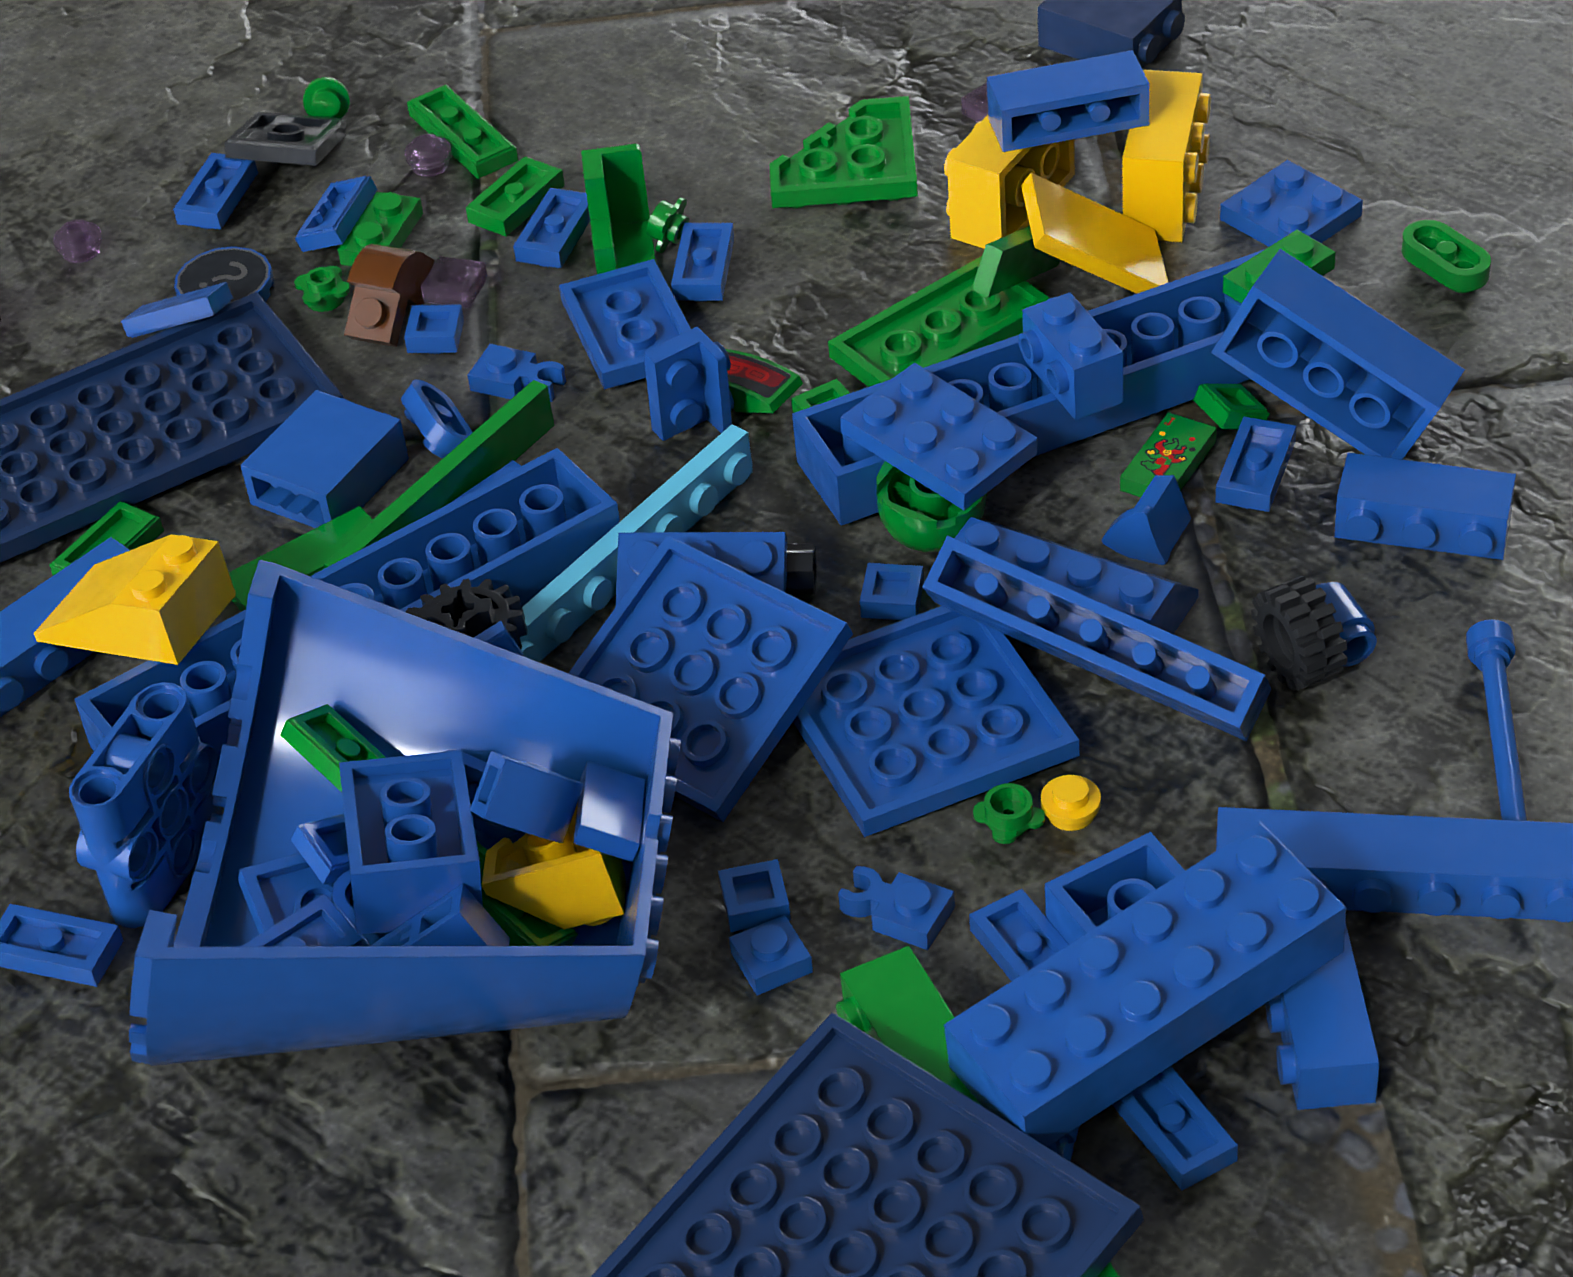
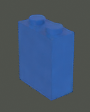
[240,390,409,528]

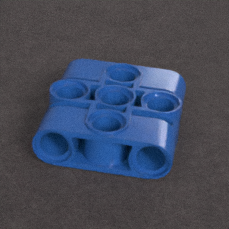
[69,682,222,928]

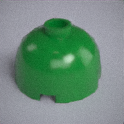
[876,461,987,552]

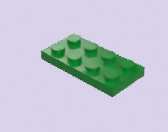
[828,256,1050,387]

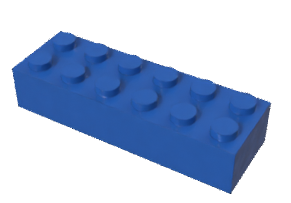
[944,823,1346,1147]

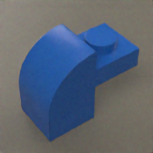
[470,751,584,843]

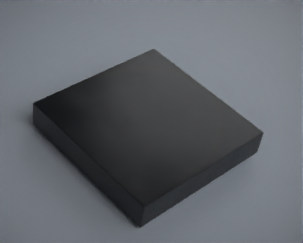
[225,112,346,165]

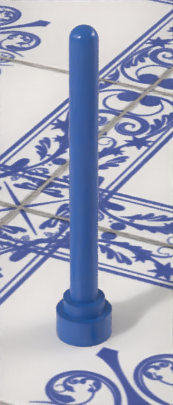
[1466,620,1527,821]

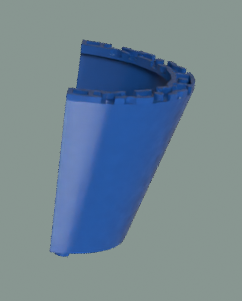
[129,560,681,1066]

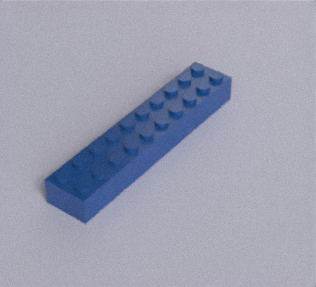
[792,249,1265,526]
[74,448,620,764]

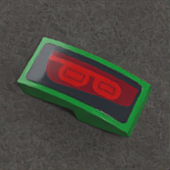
[725,349,803,413]

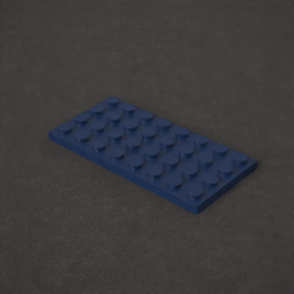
[0,292,343,563]

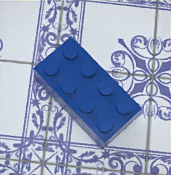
[1211,249,1465,460]

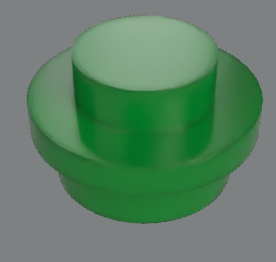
[303,77,350,118]

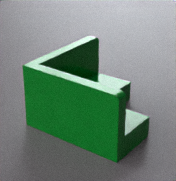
[581,144,656,274]

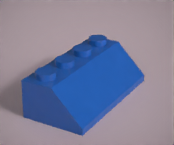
[954,517,1199,634]

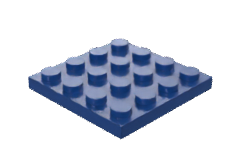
[568,535,853,822]
[793,606,1080,837]

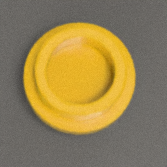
[1041,775,1101,831]

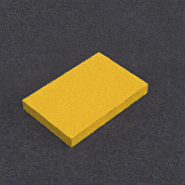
[1021,173,1169,294]

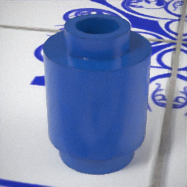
[1316,582,1377,666]

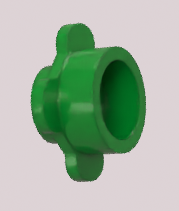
[646,197,689,253]
[294,266,350,312]
[973,783,1045,844]

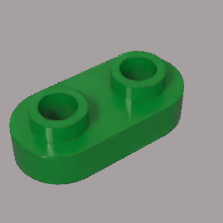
[1402,220,1491,293]

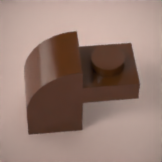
[344,244,434,347]

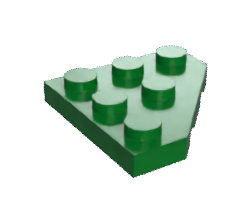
[769,96,918,208]

